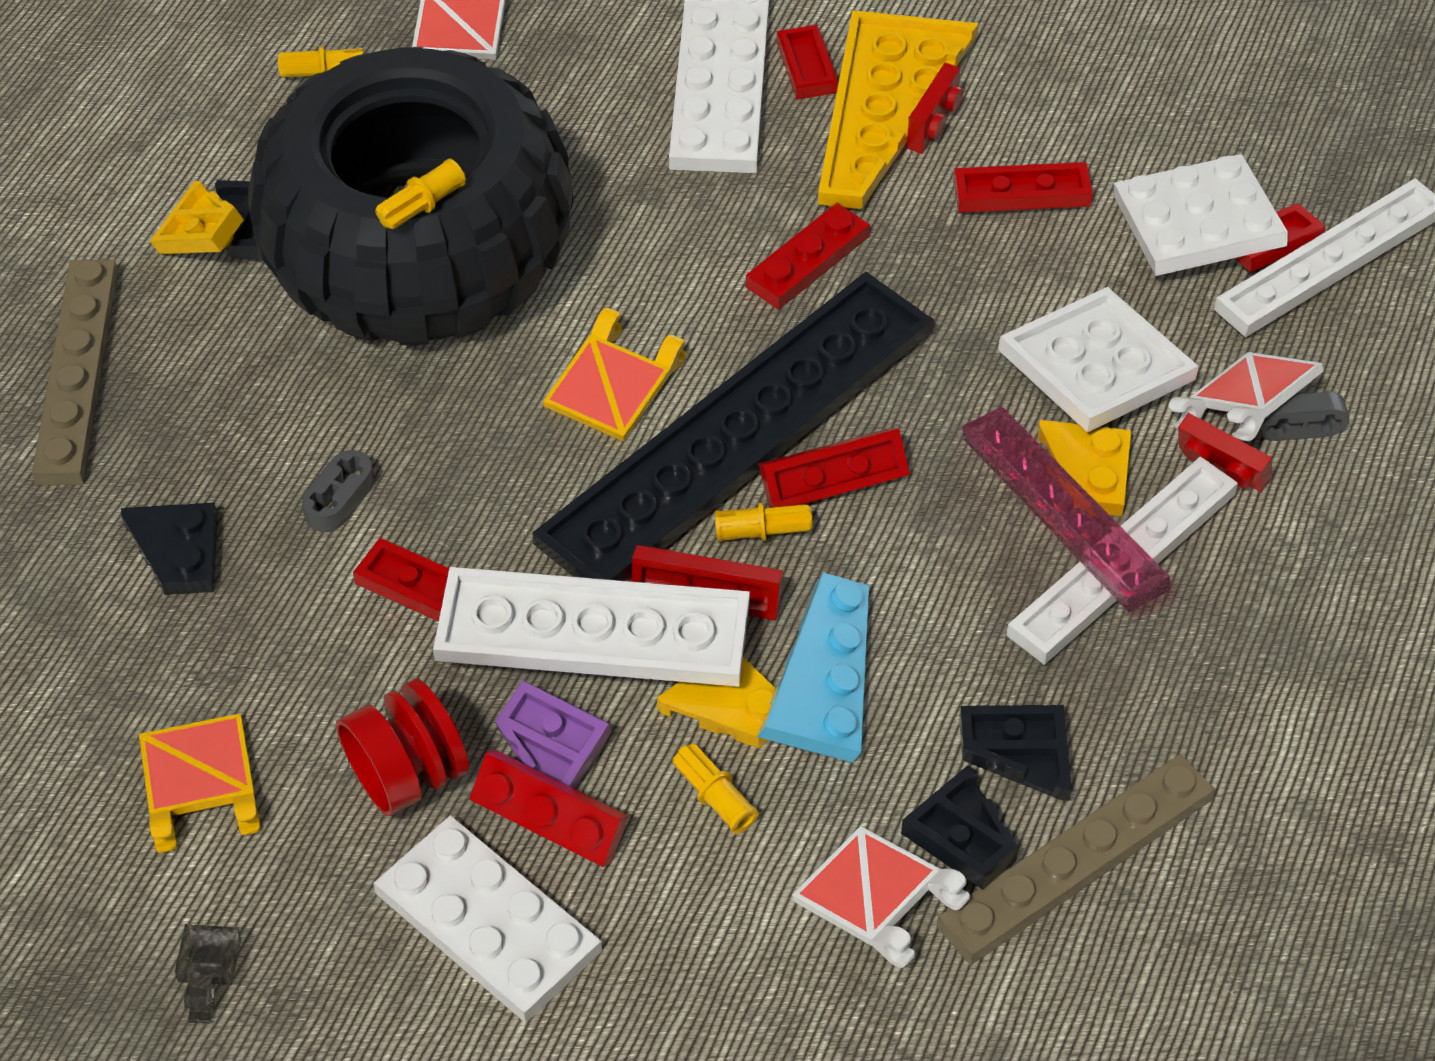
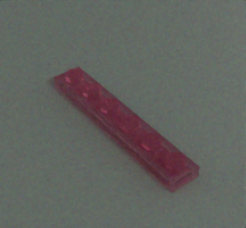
[962,407,1170,612]

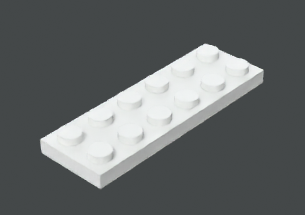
[669,0,770,173]
[433,567,750,687]

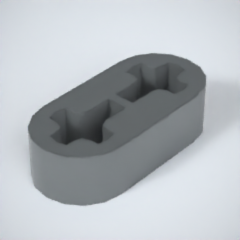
[1260,392,1349,441]
[302,450,374,532]

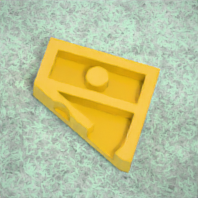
[150,181,244,254]
[1037,420,1131,517]
[656,657,776,749]

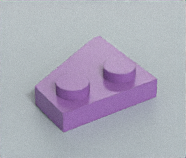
[495,680,611,789]

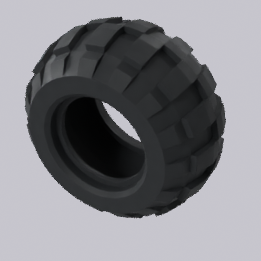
[248,47,573,345]

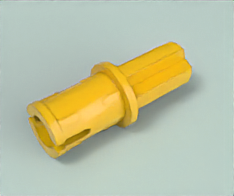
[278,46,363,77]
[375,159,466,229]
[715,502,813,542]
[673,743,759,834]

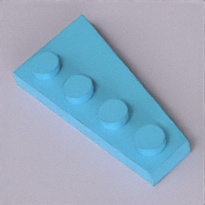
[757,572,869,763]

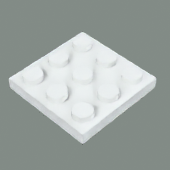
[1114,154,1288,276]
[998,287,1199,432]

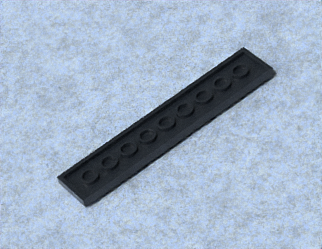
[532,271,934,581]

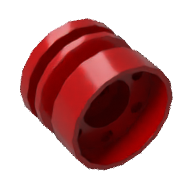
[336,678,469,816]

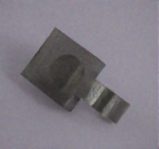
[175,924,241,1024]

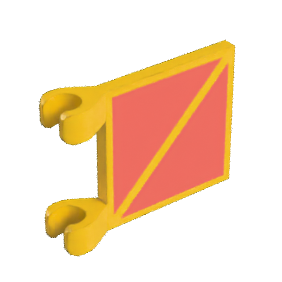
[543,307,686,442]
[139,713,261,853]

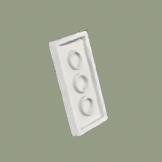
[373,815,602,1023]

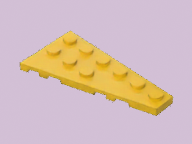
[818,10,979,209]

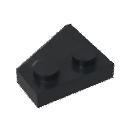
[121,502,218,595]
[959,705,1072,801]
[901,765,1018,890]

